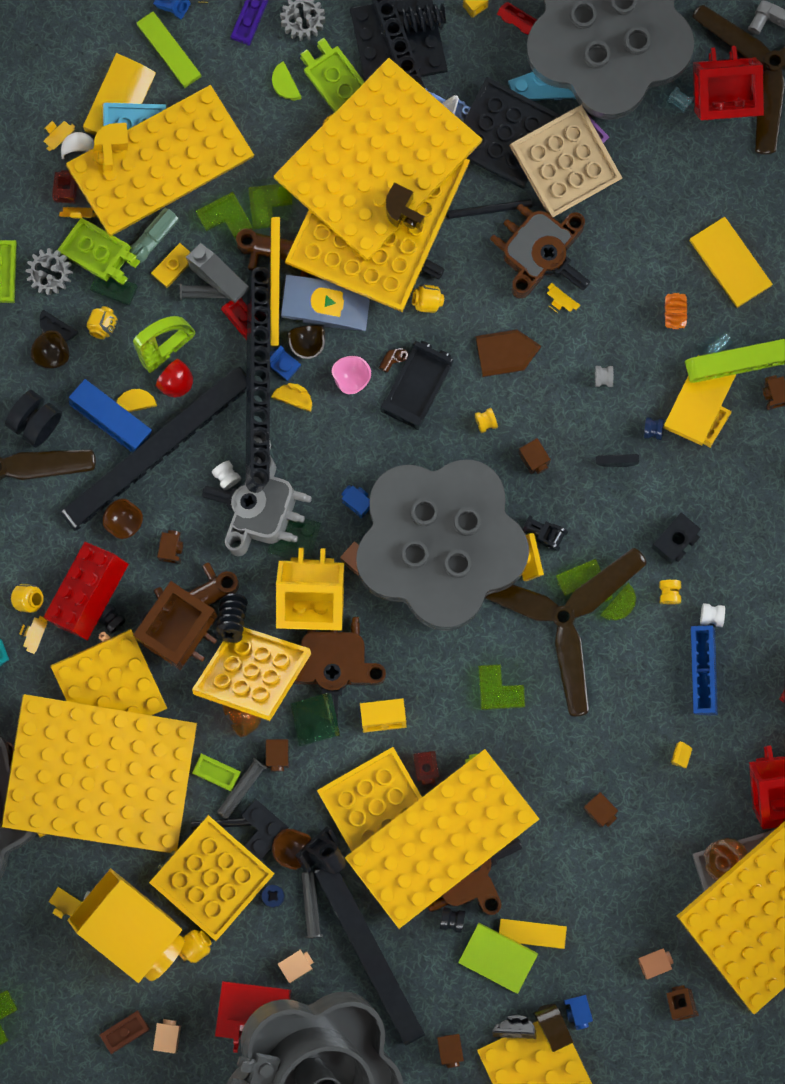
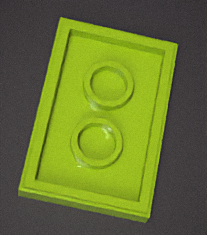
[0,240,17,303]
[458,923,538,994]

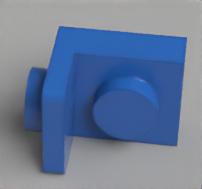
[153,0,191,19]
[270,346,301,382]

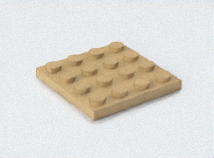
[509,105,622,217]

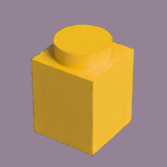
[67,868,185,983]

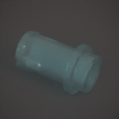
[706,333,733,354]

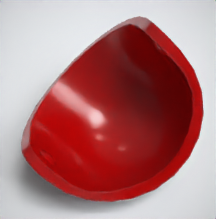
[156,359,193,397]

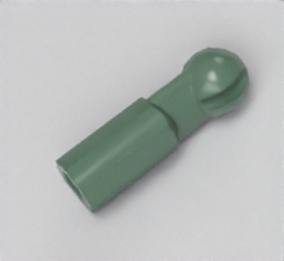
[129,207,179,263]

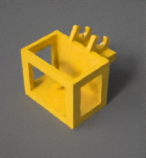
[276,548,344,630]

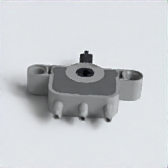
[202,456,312,556]

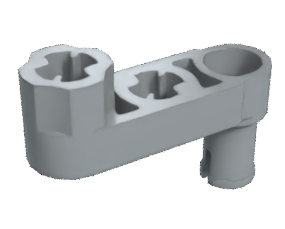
[748,0,785,35]

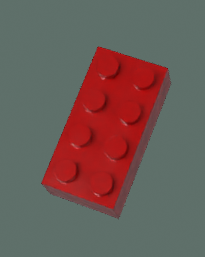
[43,542,129,641]

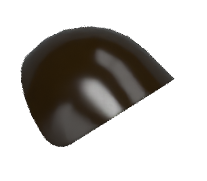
[288,325,325,359]
[31,330,69,368]

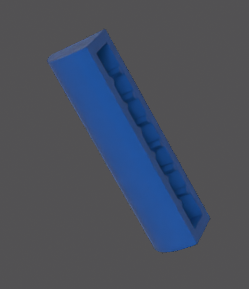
[69,379,152,453]
[691,625,718,715]

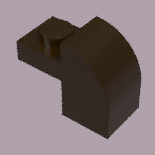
[386,182,424,230]
[534,1003,574,1052]

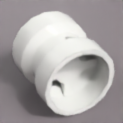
[212,460,241,490]
[700,603,725,627]

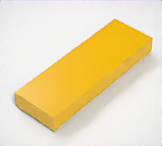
[499,919,567,949]

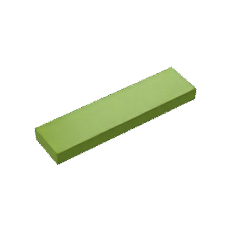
[136,11,201,88]

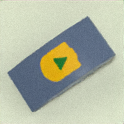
[281,275,370,331]

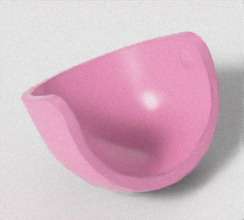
[332,356,371,394]

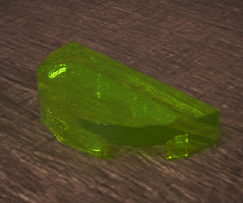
[600,583,636,620]

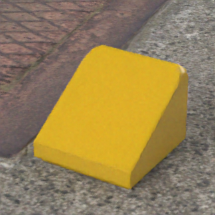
[463,0,489,18]
[671,741,692,768]

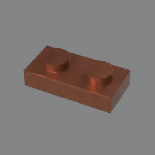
[100,1010,150,1054]

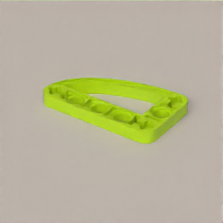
[133,316,195,373]

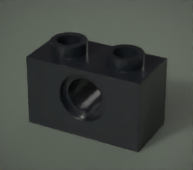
[651,512,701,564]

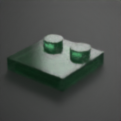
[290,693,340,746]

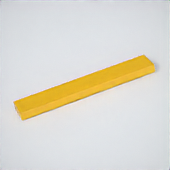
[270,217,280,347]

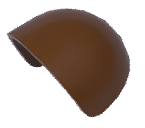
[103,499,143,539]
[272,829,311,870]

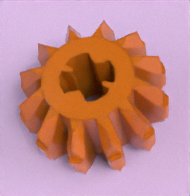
[665,293,687,329]

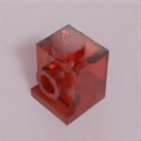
[52,170,77,204]
[413,751,439,785]

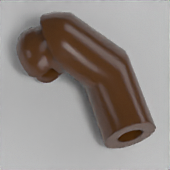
[379,348,408,373]

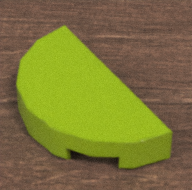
[272,61,302,101]

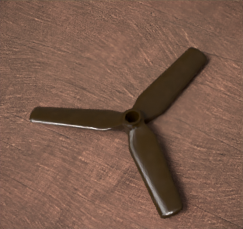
[693,5,785,154]
[0,449,96,480]
[485,548,647,717]

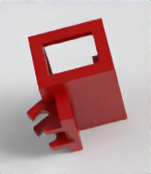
[693,46,764,120]
[749,745,785,829]
[215,981,291,1053]

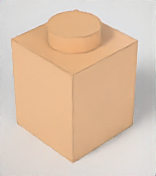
[278,950,314,983]
[153,1019,181,1053]

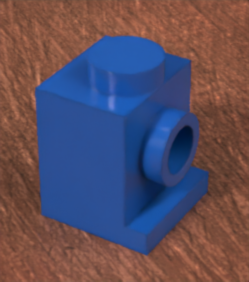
[341,485,370,518]
[563,995,593,1030]

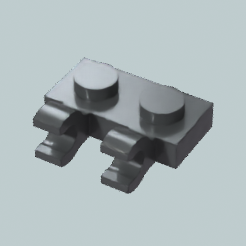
[230,1053,280,1084]

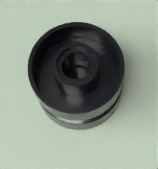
[5,390,62,448]

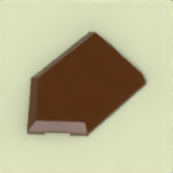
[475,329,542,377]

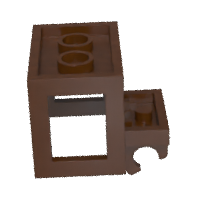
[133,581,218,671]

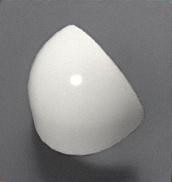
[61,132,94,159]

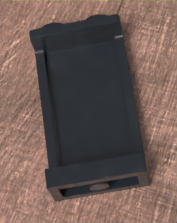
[380,341,453,430]

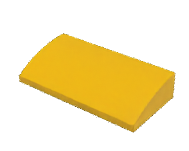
[83,53,156,136]

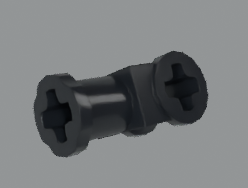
[523,515,568,552]

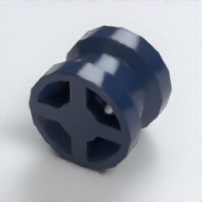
[644,417,664,440]
[262,885,285,908]

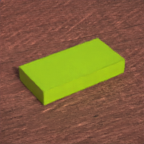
[192,753,241,792]

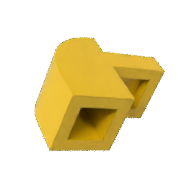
[93,123,128,171]

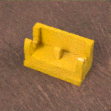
[360,698,407,733]

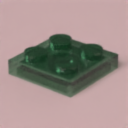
[268,519,321,560]

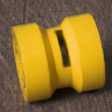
[659,580,681,604]

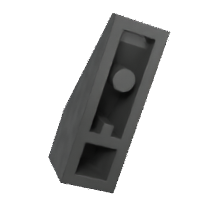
[186,243,249,303]

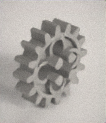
[280,0,325,41]
[26,248,73,295]

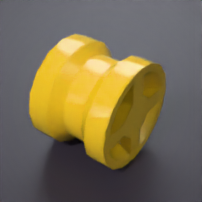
[475,408,498,433]

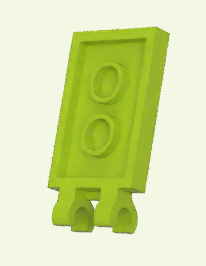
[300,38,364,113]
[58,218,140,285]

